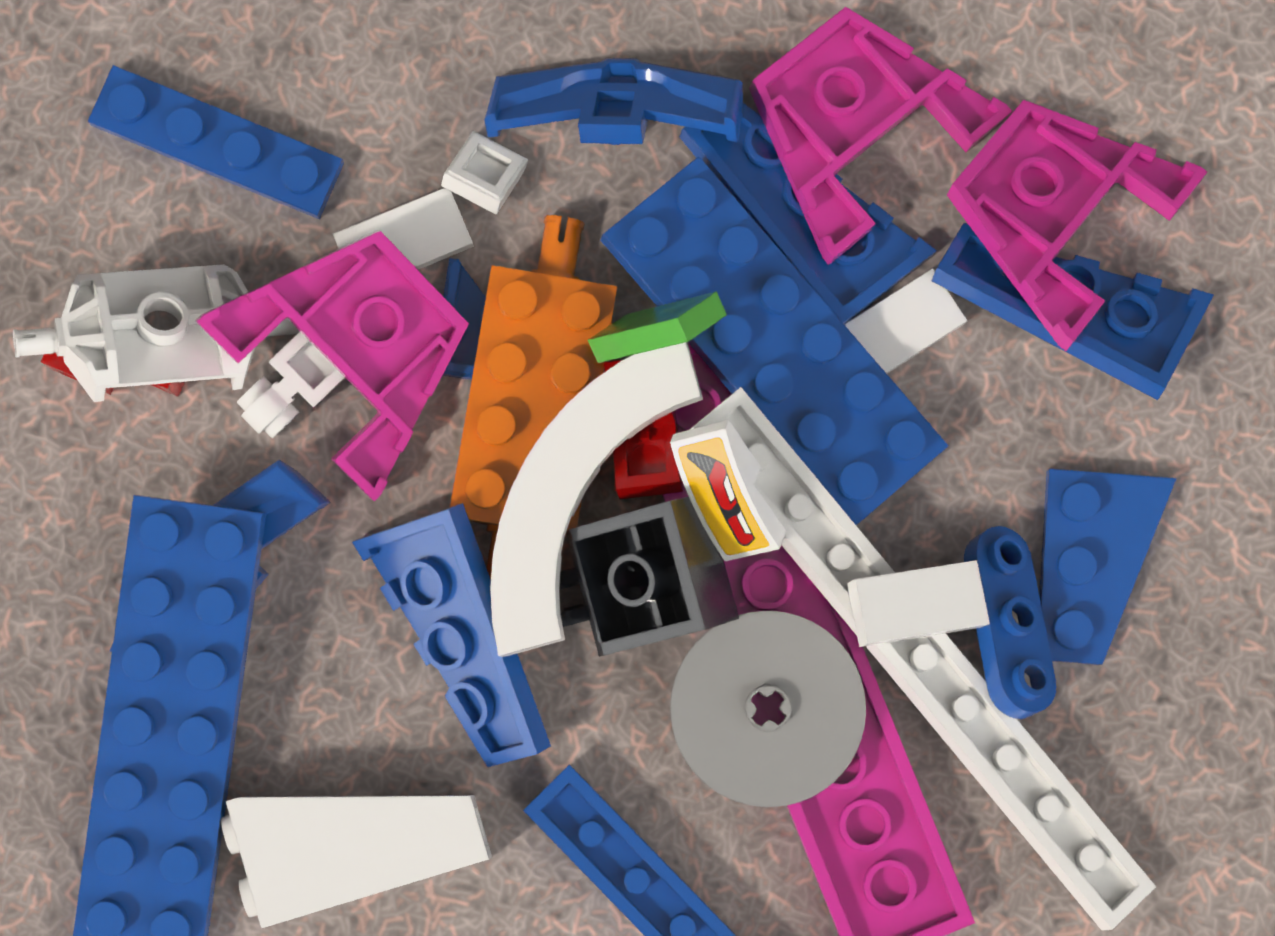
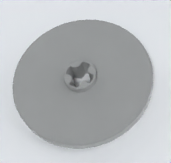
[670,611,866,807]

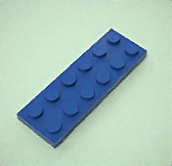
[600,156,949,525]

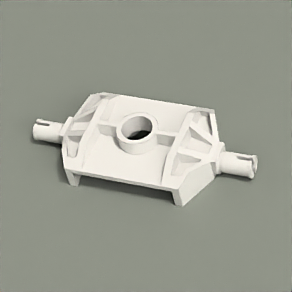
[13,264,300,402]

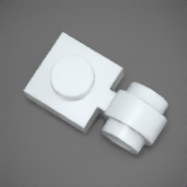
[237,332,345,439]

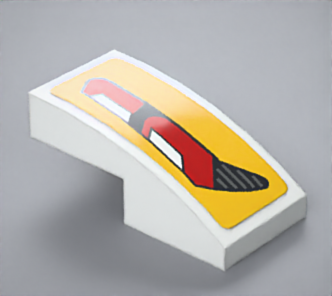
[670,420,786,561]

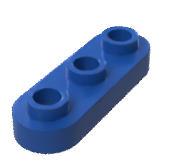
[964,526,1056,719]

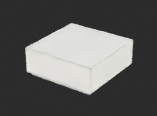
[441,131,528,215]

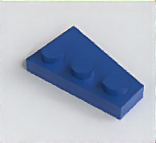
[1039,469,1177,665]

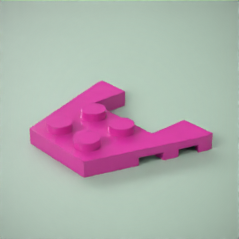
[749,7,1012,265]
[947,100,1207,351]
[195,231,469,501]

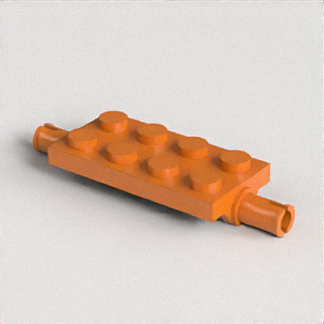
[450,215,617,579]

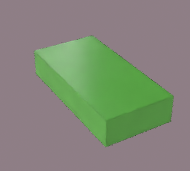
[588,291,727,363]

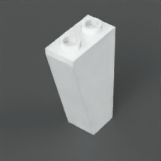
[221,795,492,928]

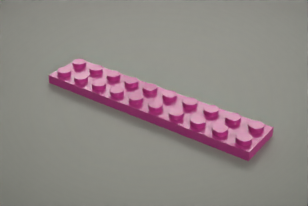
[661,343,975,936]

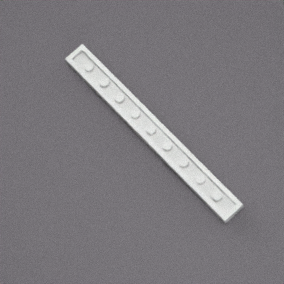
[690,387,1156,930]

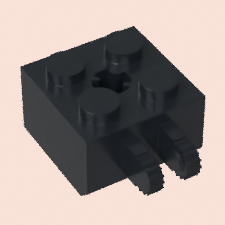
[559,497,739,656]

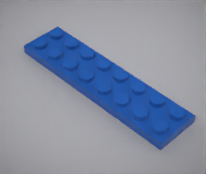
[73,495,266,936]

